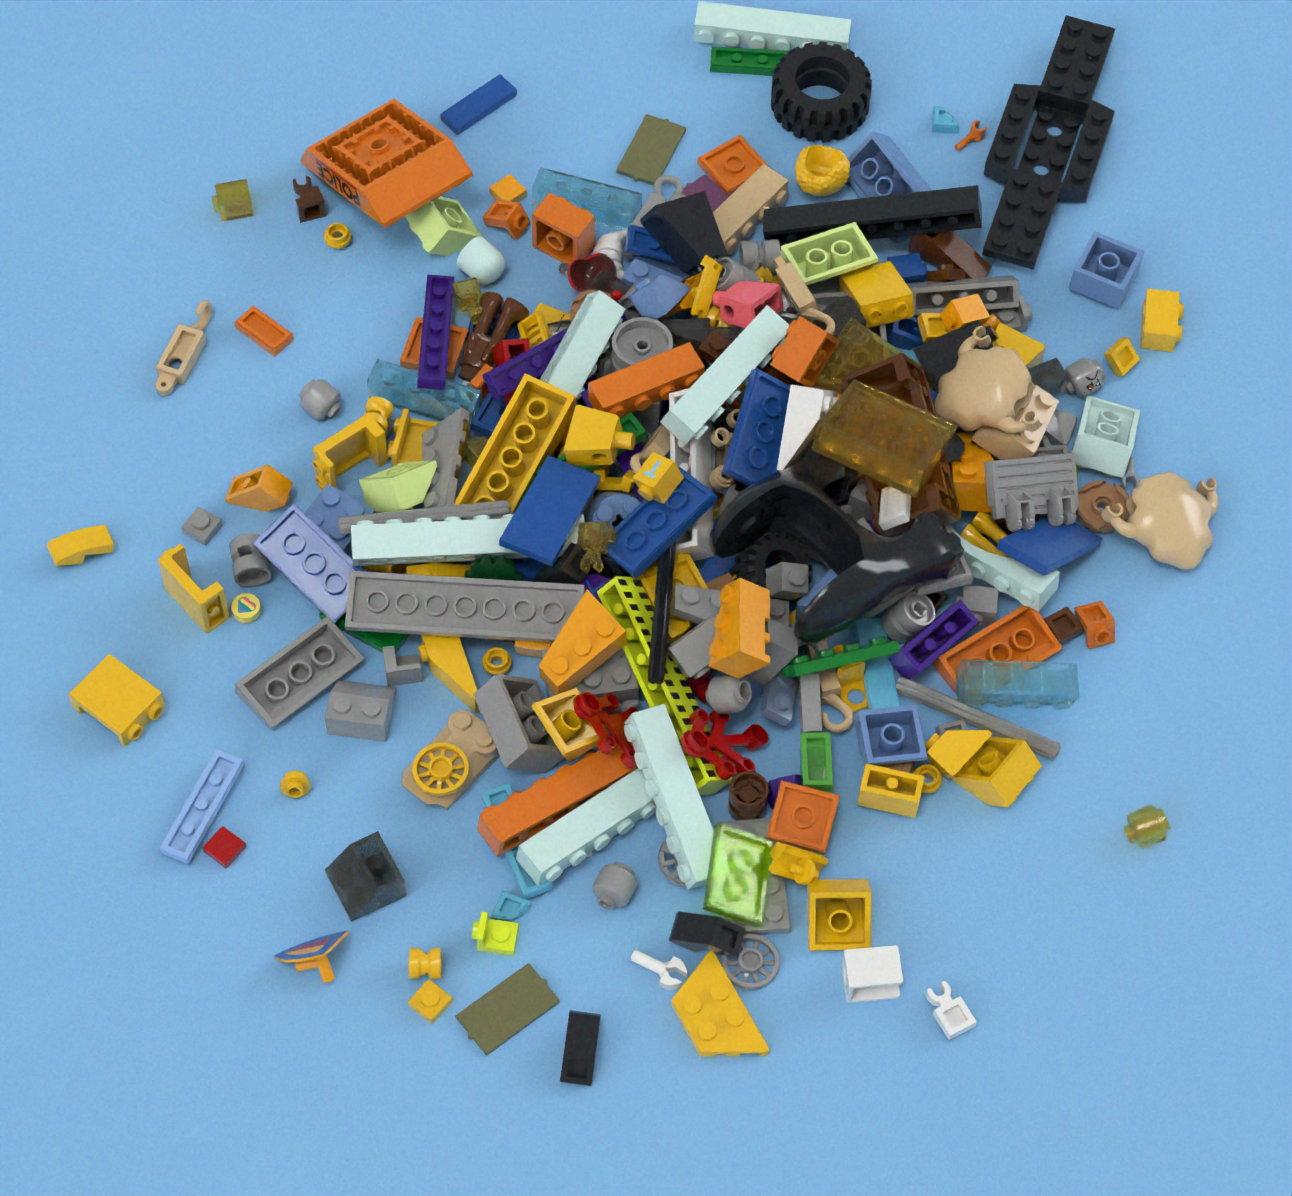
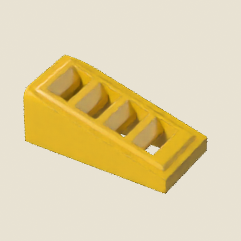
[517,310,553,348]

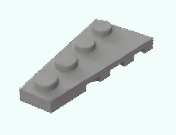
[422,407,470,508]
[672,584,789,627]

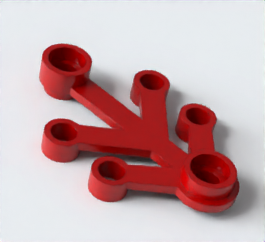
[573,692,639,769]
[681,708,769,780]

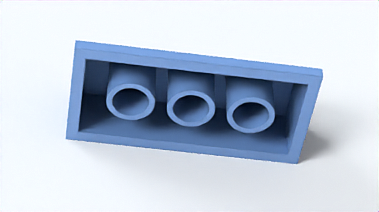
[847,131,931,243]

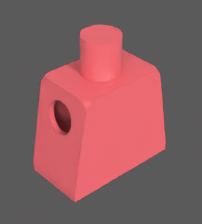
[712,281,783,328]

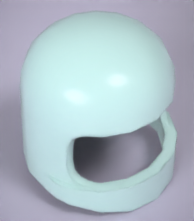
[457,236,505,285]

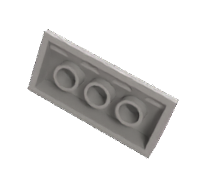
[235,616,365,729]

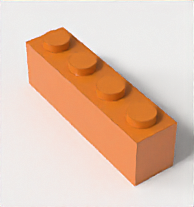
[588,342,705,419]

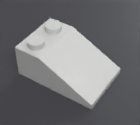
[777,385,839,470]

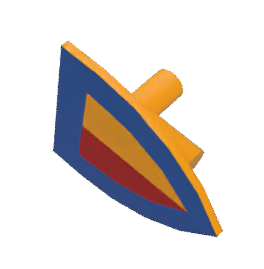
[274,930,349,983]

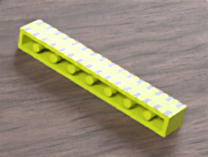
[597,576,732,795]

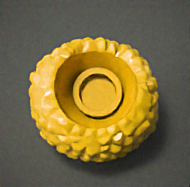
[794,145,850,197]

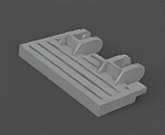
[984,453,1079,532]

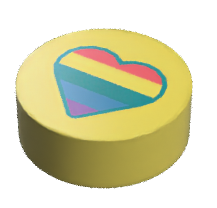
[231,593,261,623]

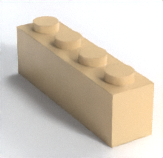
[713,164,789,259]

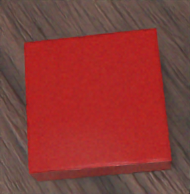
[202,826,246,869]

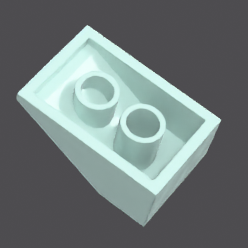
[1071,395,1140,478]

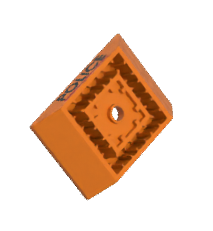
[300,98,473,228]

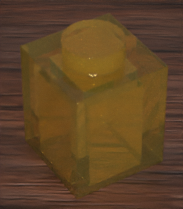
[211,179,253,222]

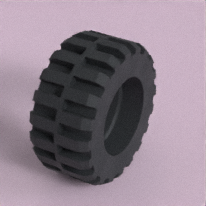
[771,42,872,143]

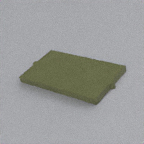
[616,114,686,186]
[455,963,560,1056]

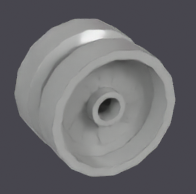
[612,317,673,373]

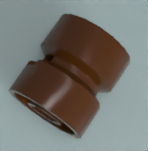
[728,771,769,820]

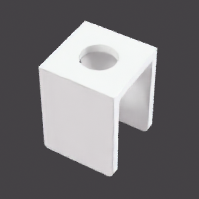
[841,945,903,1003]

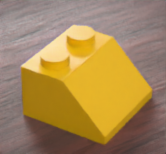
[952,736,1042,808]
[806,879,871,951]

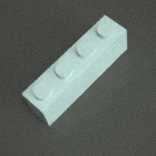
[540,290,625,401]

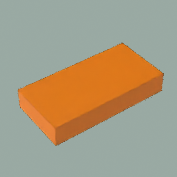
[234,306,294,357]

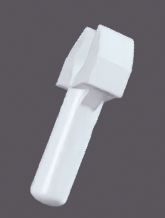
[631,950,687,990]

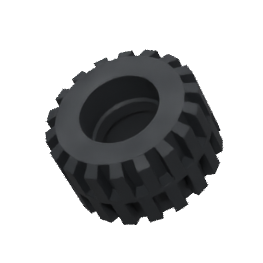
[732,533,812,604]

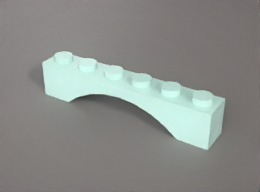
[950,525,1060,612]

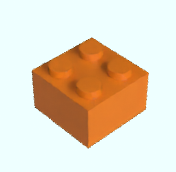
[532,192,595,266]
[770,316,841,387]

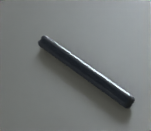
[648,541,676,684]

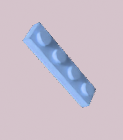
[160,749,244,864]

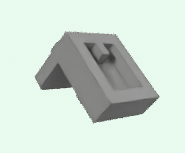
[988,295,1032,333]

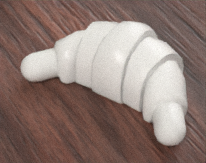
[593,228,628,282]

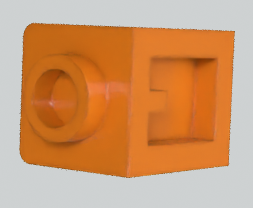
[482,199,530,239]
[1074,601,1115,649]

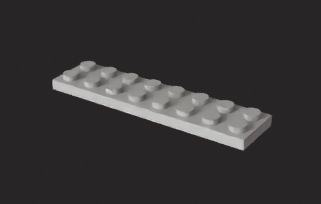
[345,571,585,643]

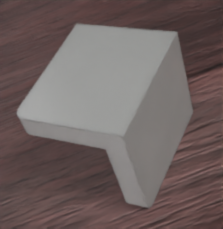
[382,646,423,687]

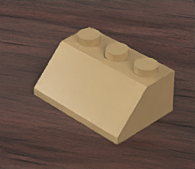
[971,385,1059,460]

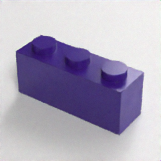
[888,599,979,679]

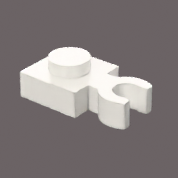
[926,981,977,1040]

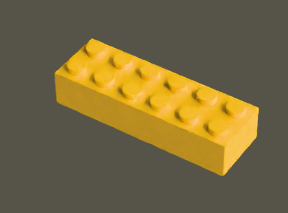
[454,373,577,519]

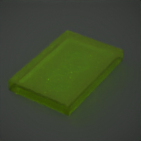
[703,823,773,928]

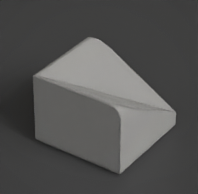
[1044,409,1077,446]

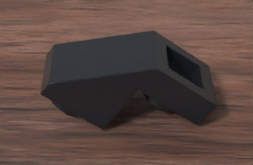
[532,542,597,584]
[668,911,746,959]
[560,1010,601,1086]

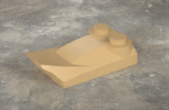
[401,710,500,810]

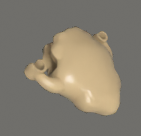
[934,326,1040,433]
[1101,471,1219,570]

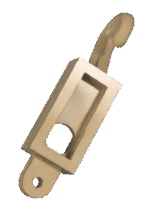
[773,255,835,335]
[155,300,212,396]
[630,424,670,474]
[805,639,854,733]

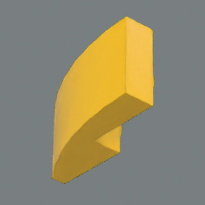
[47,525,114,566]

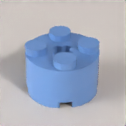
[583,491,640,545]

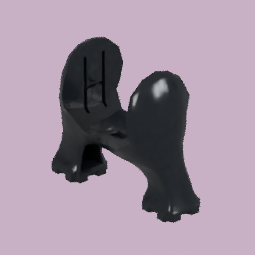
[709,436,964,644]

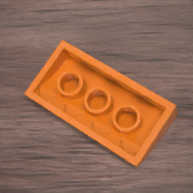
[932,605,1063,705]

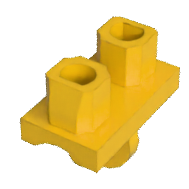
[768,842,829,885]

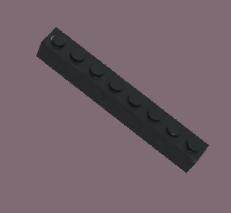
[763,185,982,250]

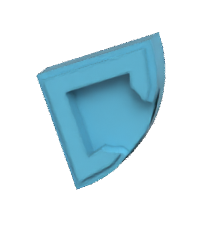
[932,106,959,133]
[491,891,531,922]

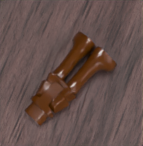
[458,292,529,383]

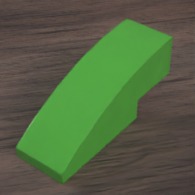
[800,732,833,793]

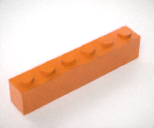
[477,741,638,857]

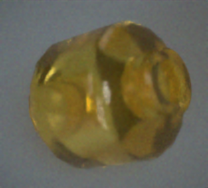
[1123,804,1171,849]

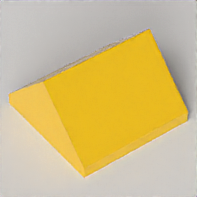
[531,688,600,763]

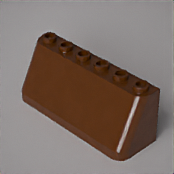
[841,353,961,537]

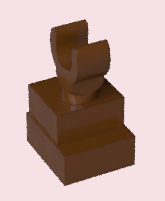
[293,176,326,223]

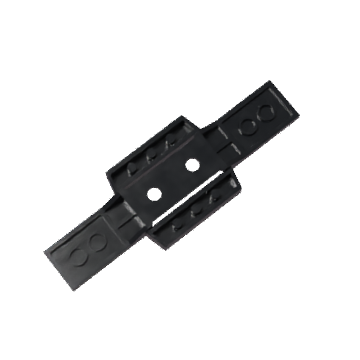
[982,15,1115,270]

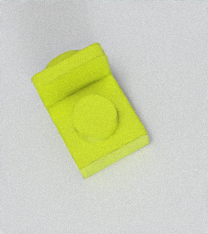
[472,911,519,956]

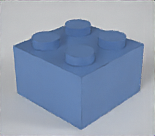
[1069,231,1145,309]
[305,484,376,559]

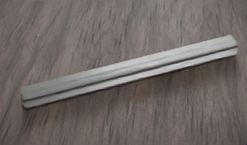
[338,500,511,534]
[895,676,1061,759]

